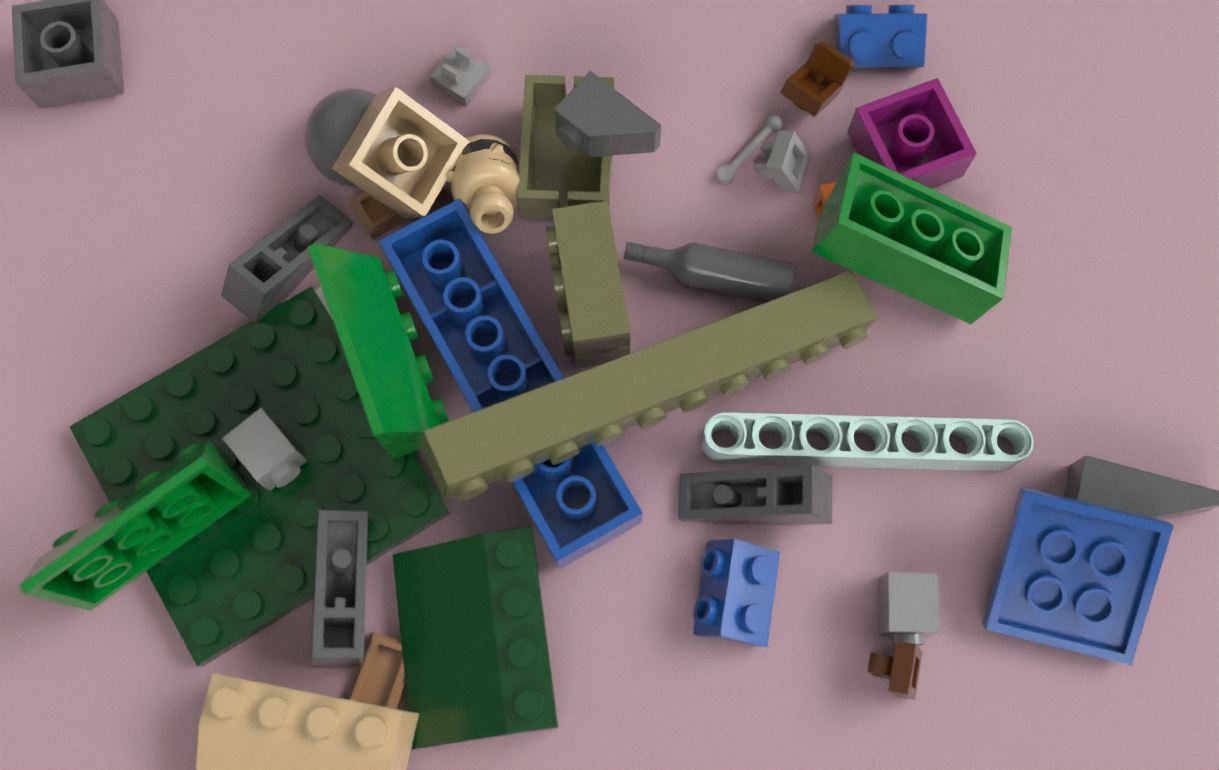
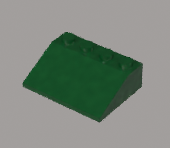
[393,527,559,750]

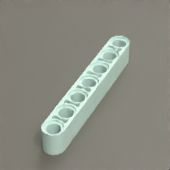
[701,412,1034,471]

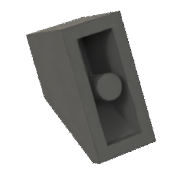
[554,71,661,157]

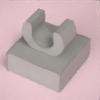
[430,45,491,106]
[754,130,811,192]

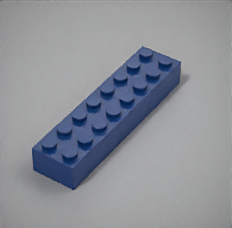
[379,199,643,569]

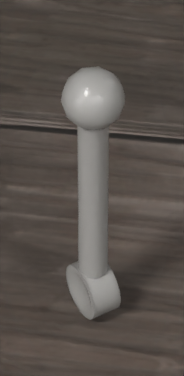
[716,115,783,185]

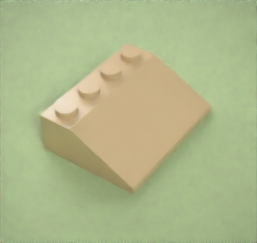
[196,673,419,770]

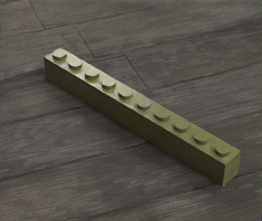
[422,271,878,501]

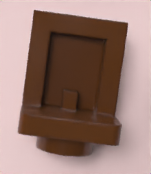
[780,40,855,117]

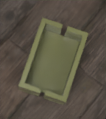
[517,75,614,221]
[545,200,630,369]

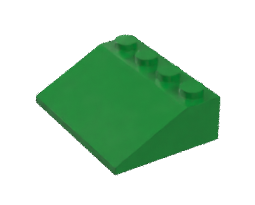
[308,243,449,459]
[19,440,253,611]

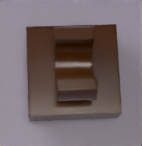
[867,641,923,700]

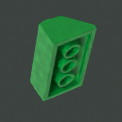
[811,152,1012,324]

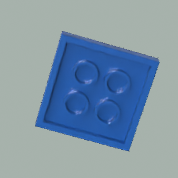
[982,487,1174,665]

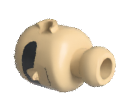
[446,134,520,234]

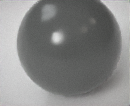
[305,88,376,187]

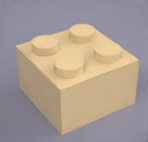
[332,87,469,219]

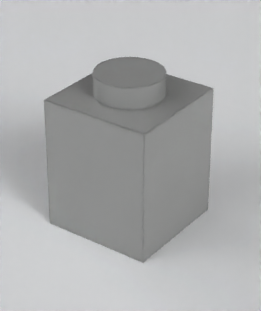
[222,408,308,491]
[879,571,939,645]

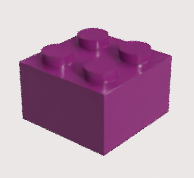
[847,78,977,189]

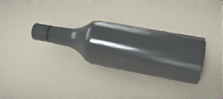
[623,241,796,303]

